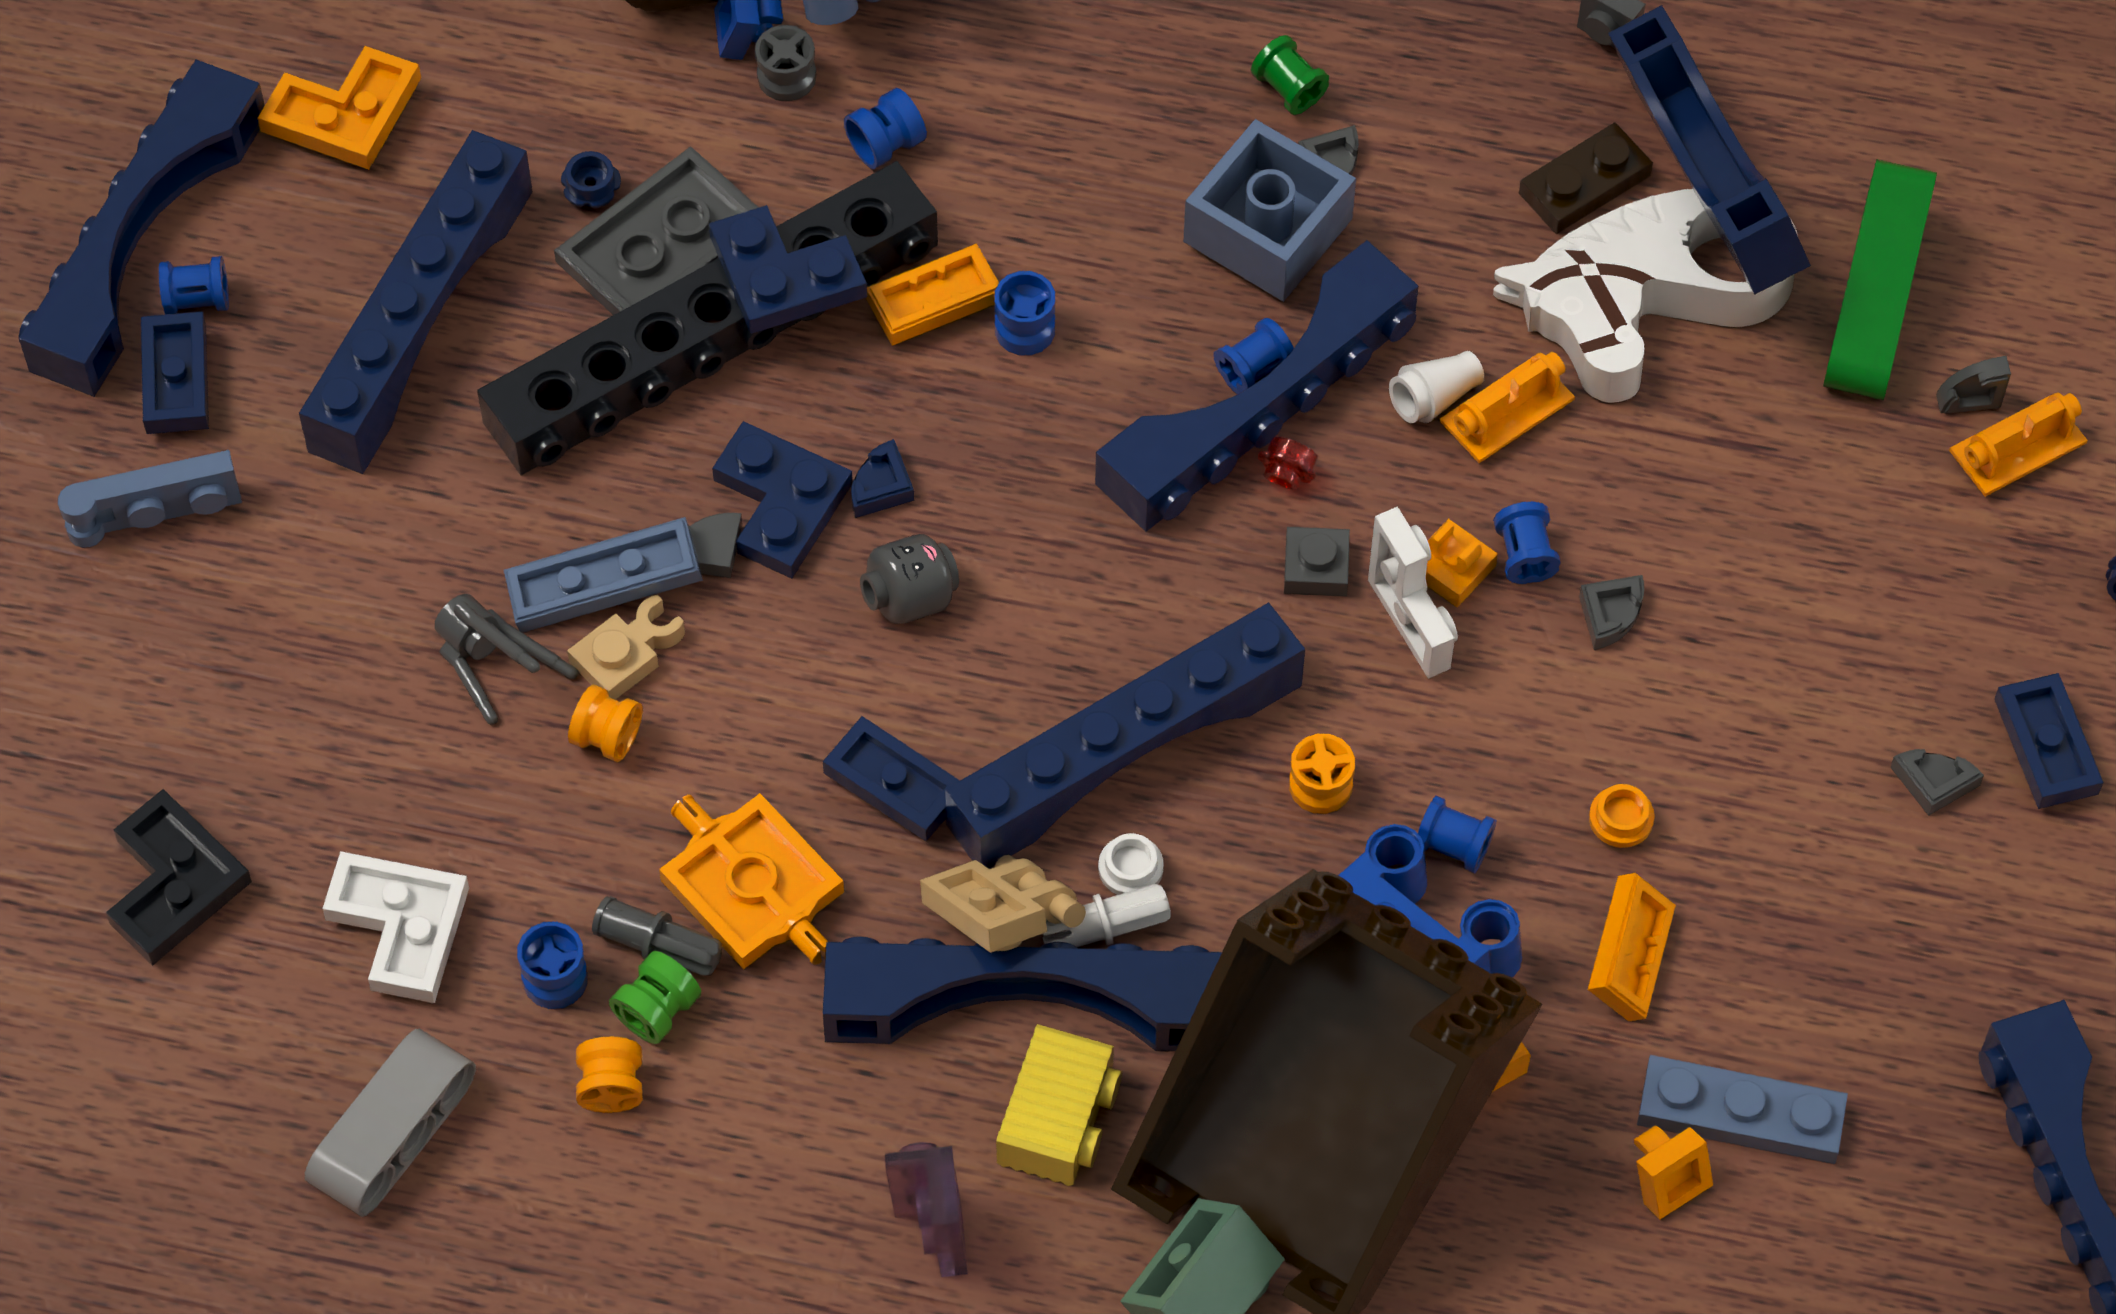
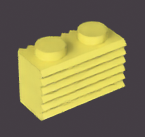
[996,1024,1122,1186]

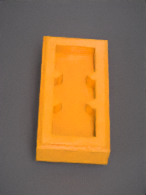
[866,243,999,346]
[1587,873,1676,1022]

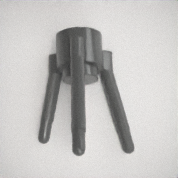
[435,594,578,725]

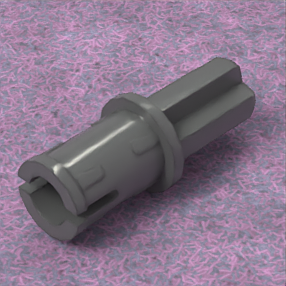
[592,896,722,976]

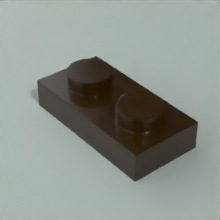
[1519,122,1653,234]

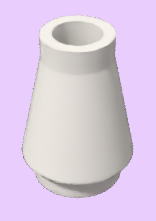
[1389,351,1484,423]

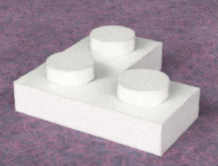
[1368,506,1458,679]
[323,851,469,1003]

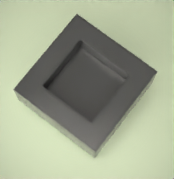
[1577,0,1646,48]
[1284,527,1350,596]

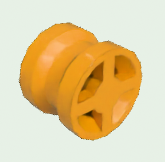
[568,684,643,762]
[1289,733,1355,814]
[576,1036,643,1113]

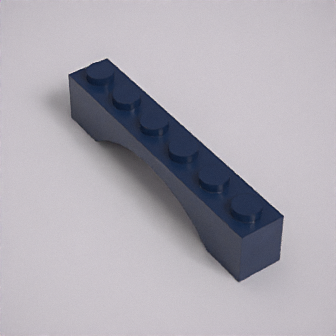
[1608,5,1811,295]
[19,59,265,397]
[299,130,533,474]
[1095,240,1419,532]
[945,602,1305,869]
[823,937,1222,1051]
[1978,1000,2116,1314]

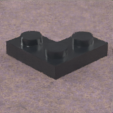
[106,789,252,966]

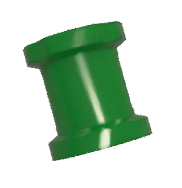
[1251,35,1329,115]

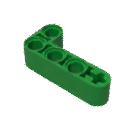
[1823,159,1937,400]

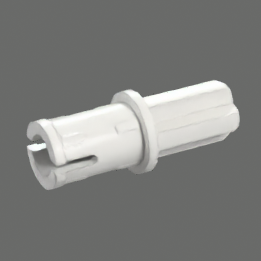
[1042,884,1171,947]

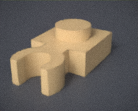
[567,595,685,700]

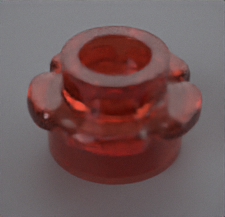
[1258,437,1318,490]

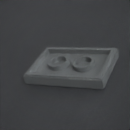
[554,146,759,315]

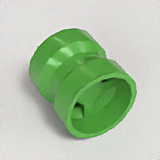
[609,951,702,1044]

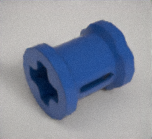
[159,256,229,315]
[1214,318,1294,394]
[1493,501,1561,584]
[1418,795,1497,874]

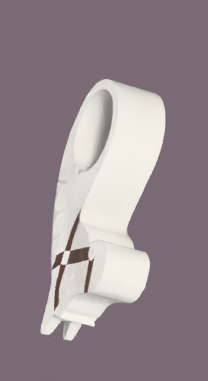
[1493,189,1798,403]

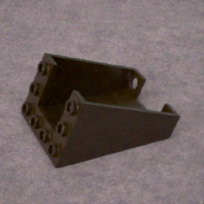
[1111,869,1542,1314]

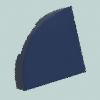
[851,439,914,518]

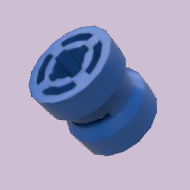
[843,88,927,169]
[995,271,1055,355]
[517,921,588,1009]

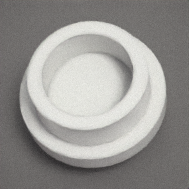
[1098,833,1164,895]

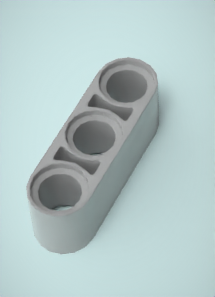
[305,1028,476,1217]

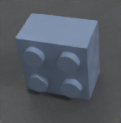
[1183,119,1356,302]

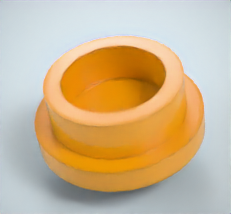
[1589,784,1655,848]

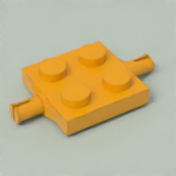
[659,793,844,970]

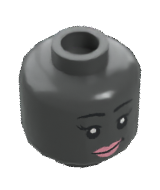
[860,534,959,624]

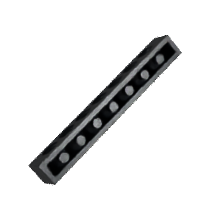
[477,161,938,475]

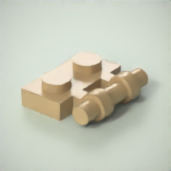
[920,855,1086,953]

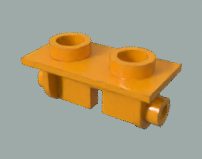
[1440,352,1575,463]
[1949,393,2088,497]

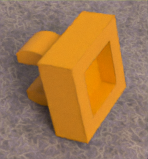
[1425,518,1498,608]
[1634,1126,1713,1220]

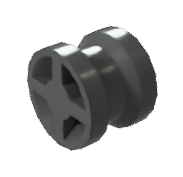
[755,25,817,101]

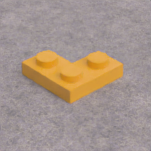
[258,46,421,170]

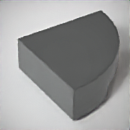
[1298,125,1359,175]
[1936,356,2011,414]
[690,513,743,578]
[1579,575,1644,650]
[1890,749,1984,816]

